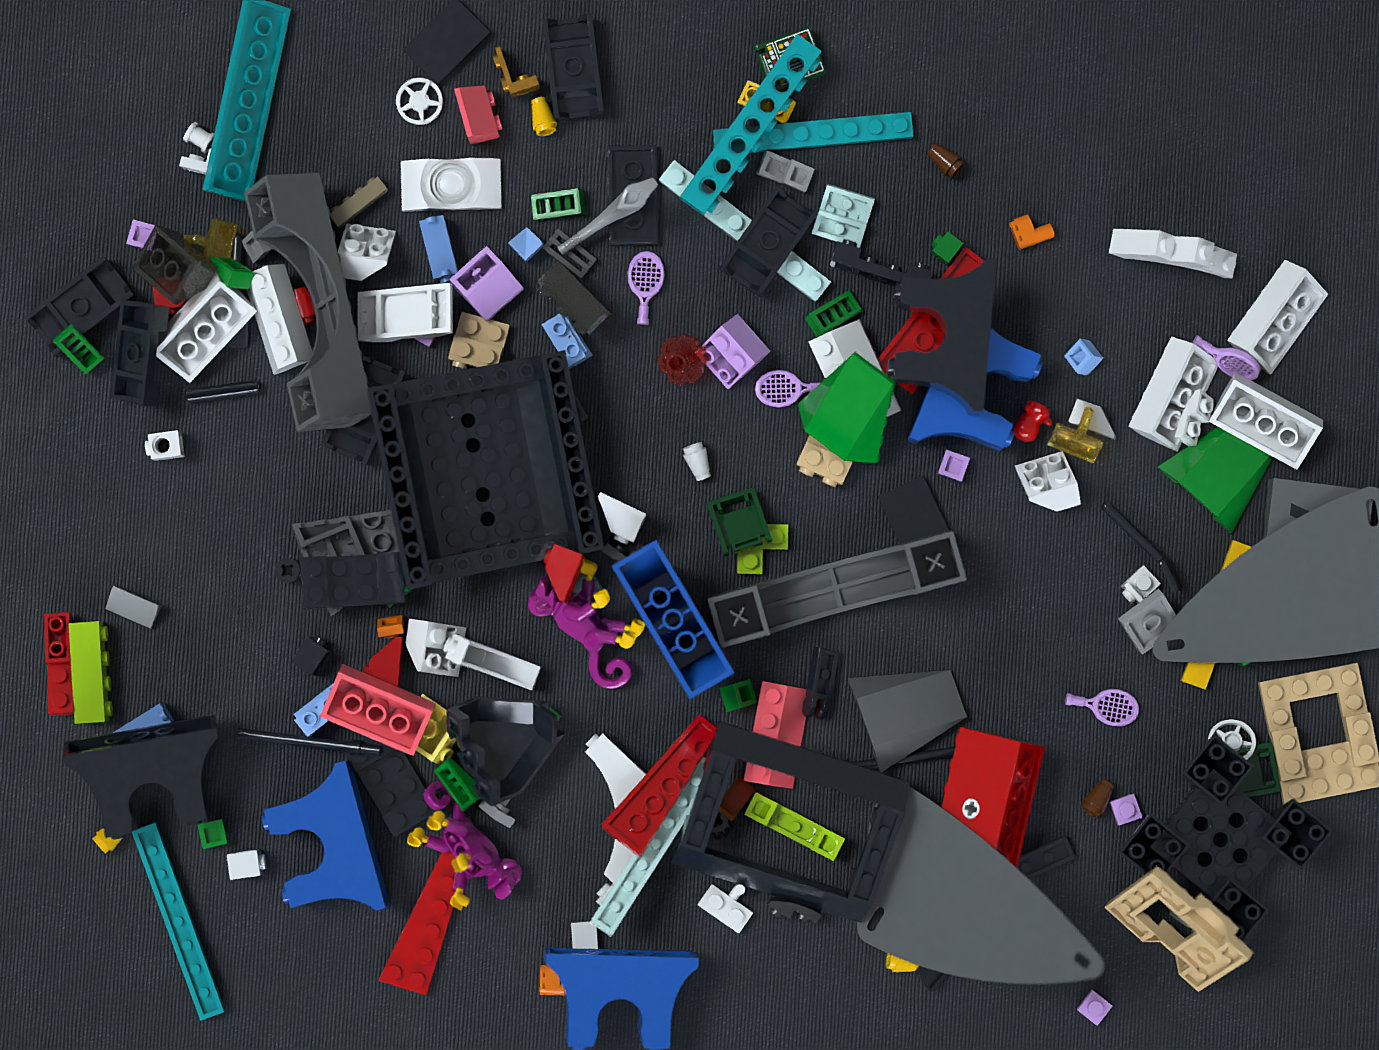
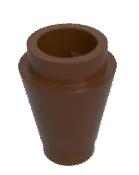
[927,143,965,178]
[1081,779,1114,818]

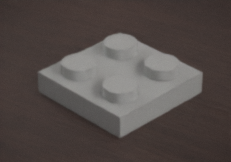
[1118,589,1176,655]

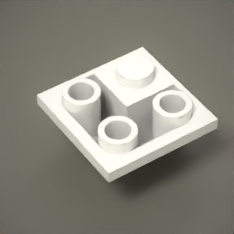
[337,224,396,281]
[1015,451,1081,511]
[405,619,466,677]

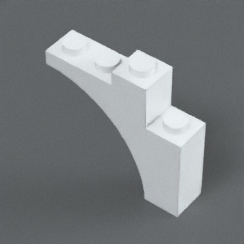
[1109,229,1237,278]
[443,634,542,690]

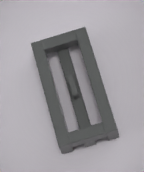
[542,229,597,280]

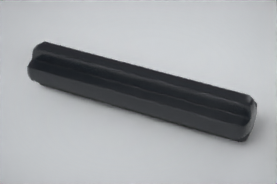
[186,380,260,403]

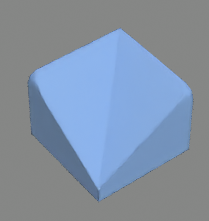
[508,227,544,262]
[1064,339,1103,375]

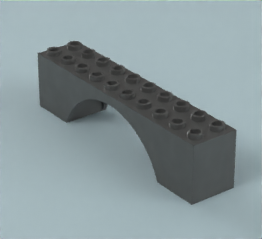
[244,173,372,432]
[708,530,967,648]

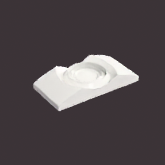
[401,158,502,212]
[358,283,453,342]

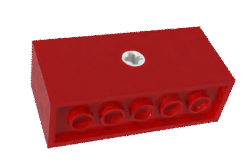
[941,727,1045,868]

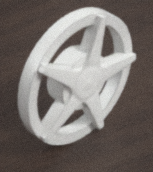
[396,78,443,125]
[1208,719,1256,760]

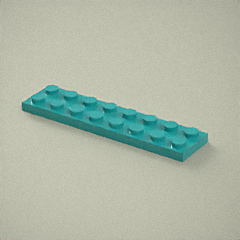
[203,0,291,202]

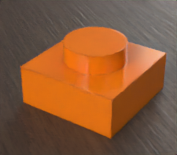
[377,615,404,638]

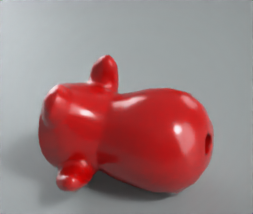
[1013,400,1052,442]

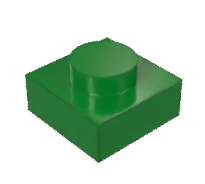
[198,819,229,849]

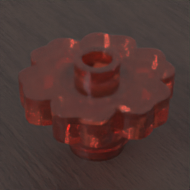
[657,334,709,385]

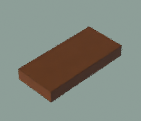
[719,776,756,821]

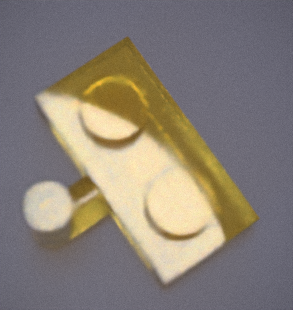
[183,218,238,271]
[1047,407,1104,463]

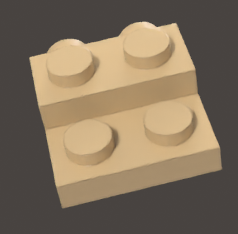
[448,312,510,370]
[796,435,852,487]

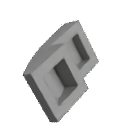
[756,150,814,192]

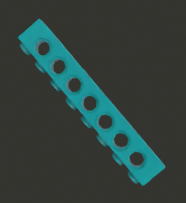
[680,34,822,216]

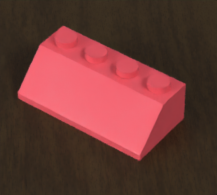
[320,664,435,756]
[743,681,807,789]

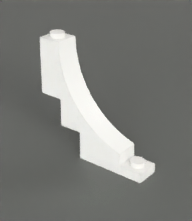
[585,733,646,905]

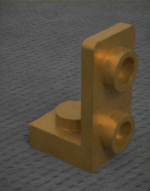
[492,46,540,98]

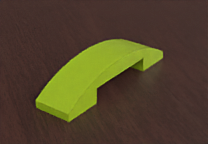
[744,792,845,861]

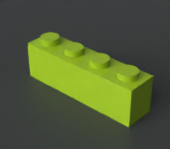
[69,621,113,724]

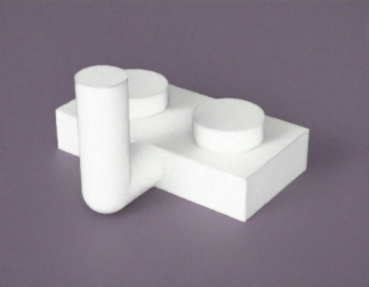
[698,884,753,933]

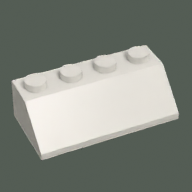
[1227,260,1328,374]
[247,264,312,375]
[156,271,257,383]
[809,320,901,417]
[1129,337,1218,452]
[1209,372,1323,470]

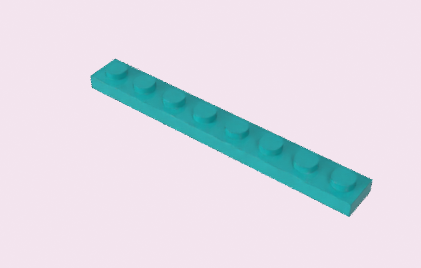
[713,112,913,153]
[132,822,225,1021]

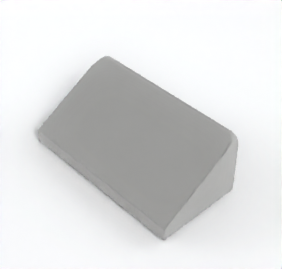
[105,586,161,629]

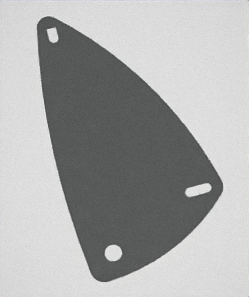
[1153,487,1379,663]
[857,786,1104,984]

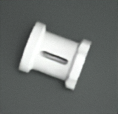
[183,122,214,153]

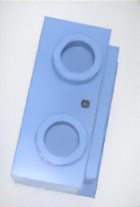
[542,313,592,369]
[294,684,333,737]

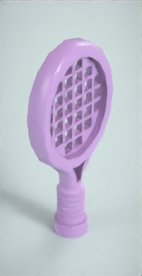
[627,251,665,325]
[1192,335,1261,380]
[755,370,820,408]
[1065,689,1139,726]

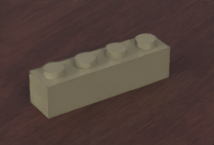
[330,176,388,229]

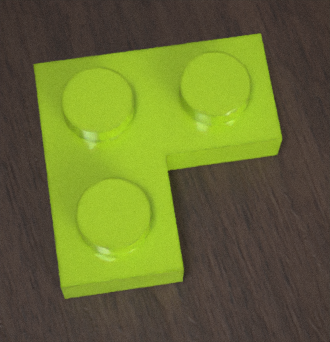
[737,524,788,574]

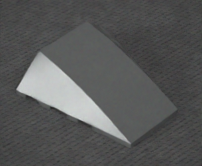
[292,510,399,617]
[848,670,967,773]

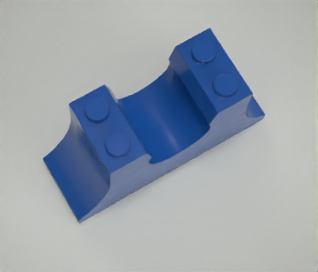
[906,328,1043,451]
[612,540,734,699]
[262,760,390,911]
[543,947,699,1050]

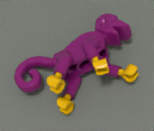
[528,559,645,689]
[407,781,522,911]

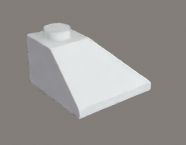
[598,492,646,545]

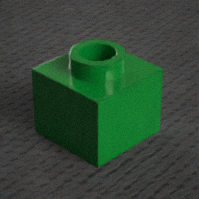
[931,231,964,266]
[720,679,757,712]

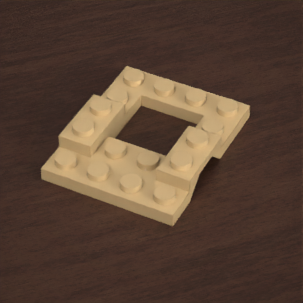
[1258,663,1379,804]
[1104,866,1253,992]

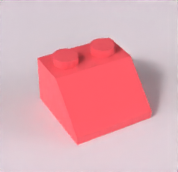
[454,85,502,145]

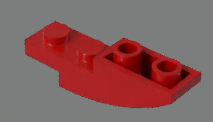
[44,612,74,716]

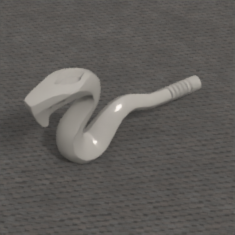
[558,178,658,255]

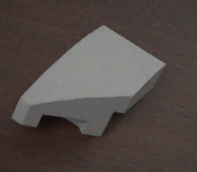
[1068,399,1116,440]

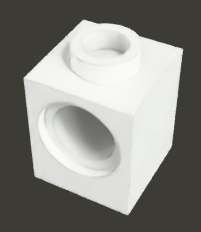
[145,430,185,461]
[227,849,266,880]

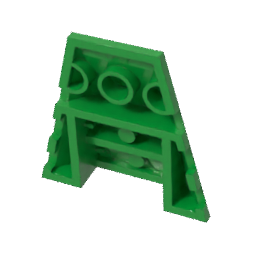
[798,352,895,463]
[1157,427,1273,534]

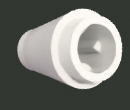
[683,442,711,481]

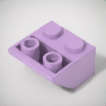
[449,246,524,322]
[695,314,770,389]

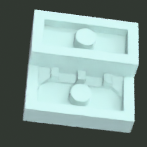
[812,184,875,248]

